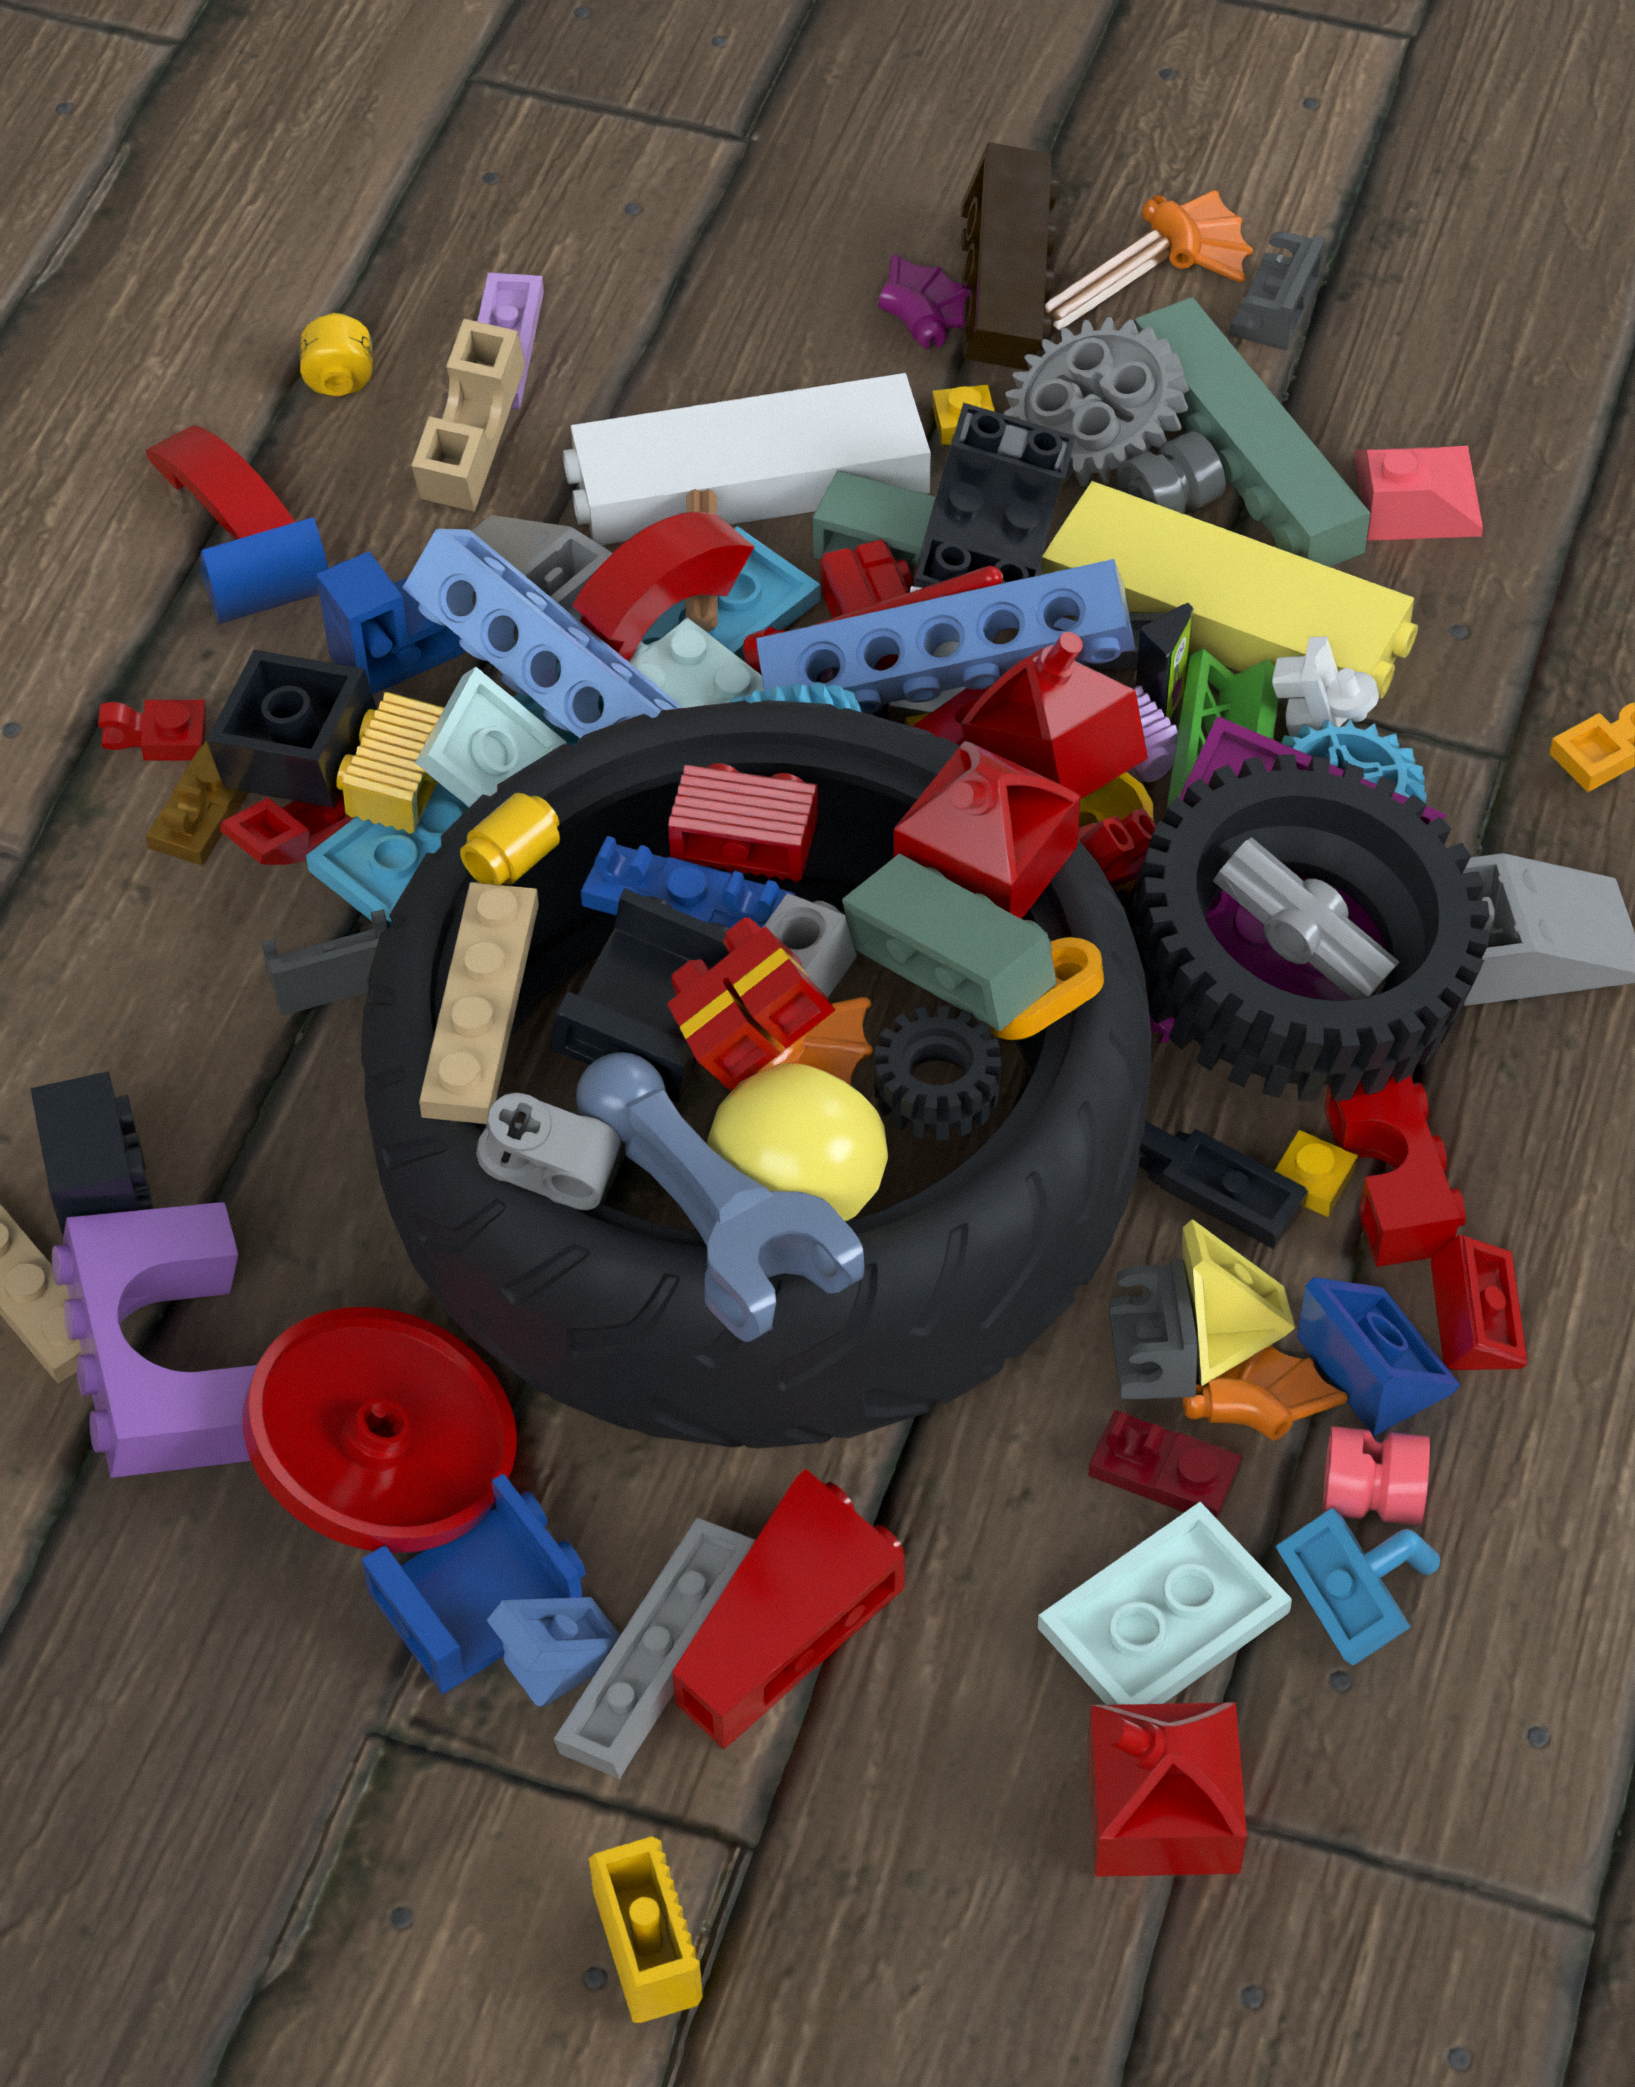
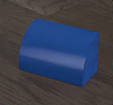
[200,517,328,624]

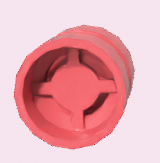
[1323,1426,1430,1526]

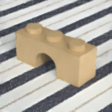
[411,319,525,512]

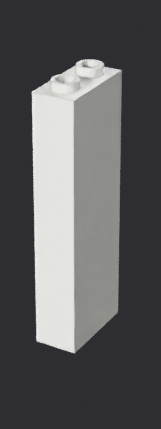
[563,373,931,545]

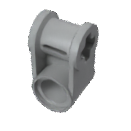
[476,1093,621,1210]

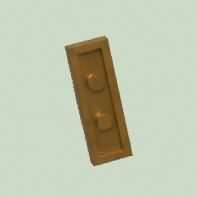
[146,741,249,866]

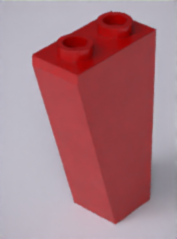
[672,1469,905,1749]

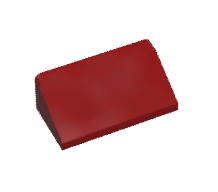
[1431,1234,1528,1370]

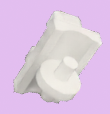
[1272,636,1379,737]

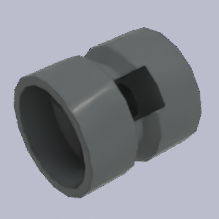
[1117,431,1226,514]

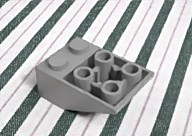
[472,515,612,643]
[1463,853,1635,1006]

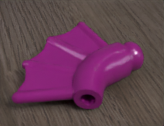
[878,254,970,349]

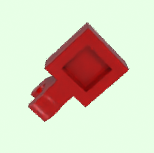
[98,700,207,761]

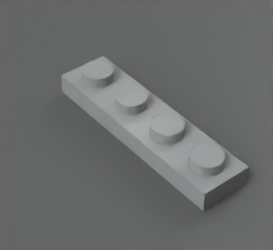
[554,1518,755,1779]

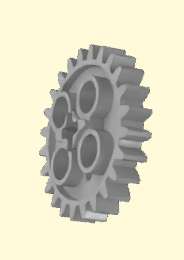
[1004,317,1189,486]

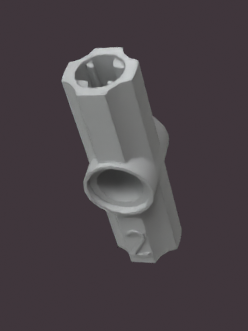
[1213,837,1399,1000]

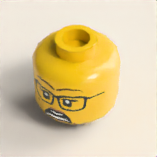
[300,313,373,396]

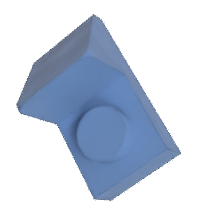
[487,1597,620,1707]

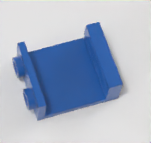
[361,1473,586,1694]

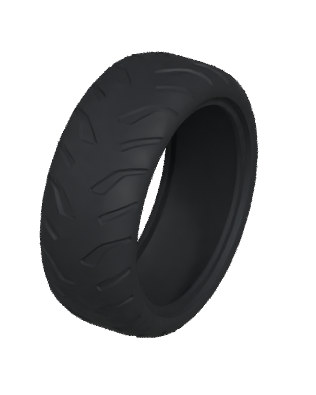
[361,700,1151,1449]

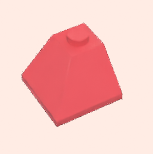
[1354,446,1483,541]

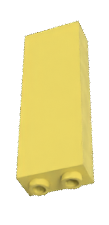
[1041,481,1418,698]

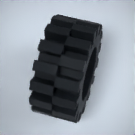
[874,1005,1001,1140]

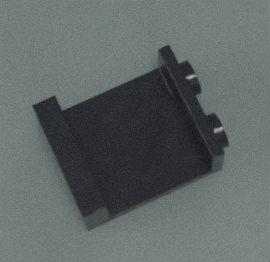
[551,888,730,1103]

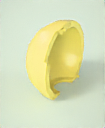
[707,1063,888,1221]

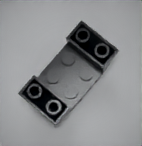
[913,402,1076,588]

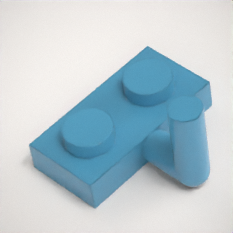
[1275,1507,1440,1666]

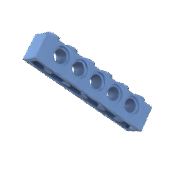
[756,559,1135,714]

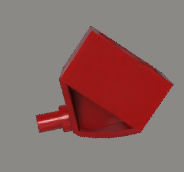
[961,632,1148,800]
[894,741,1081,919]
[1087,1702,1247,1877]

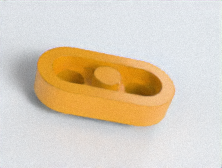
[988,937,1104,1040]

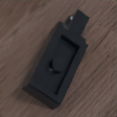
[1138,1121,1308,1249]

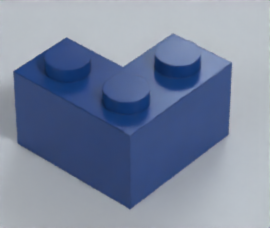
[316,551,466,694]

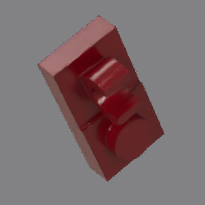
[1088,1410,1242,1520]

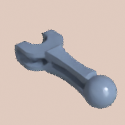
[576,1052,864,1342]

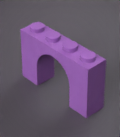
[52,1202,257,1478]

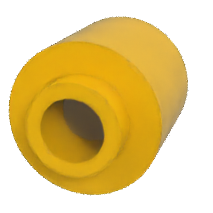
[460,793,560,885]

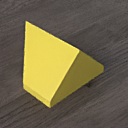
[1182,1219,1295,1386]

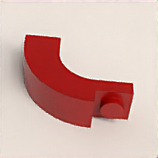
[572,512,755,662]

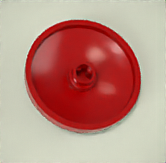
[242,1307,517,1553]

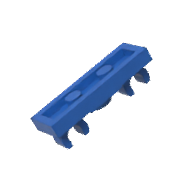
[581,836,795,929]

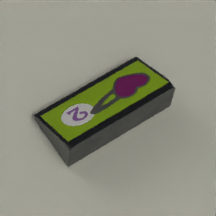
[1136,603,1194,720]

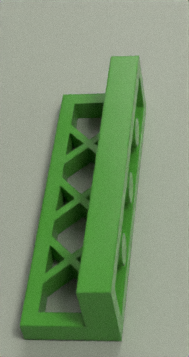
[1166,648,1279,810]

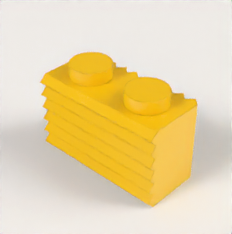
[337,692,445,834]
[588,1836,703,2023]

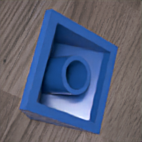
[1297,1277,1461,1436]

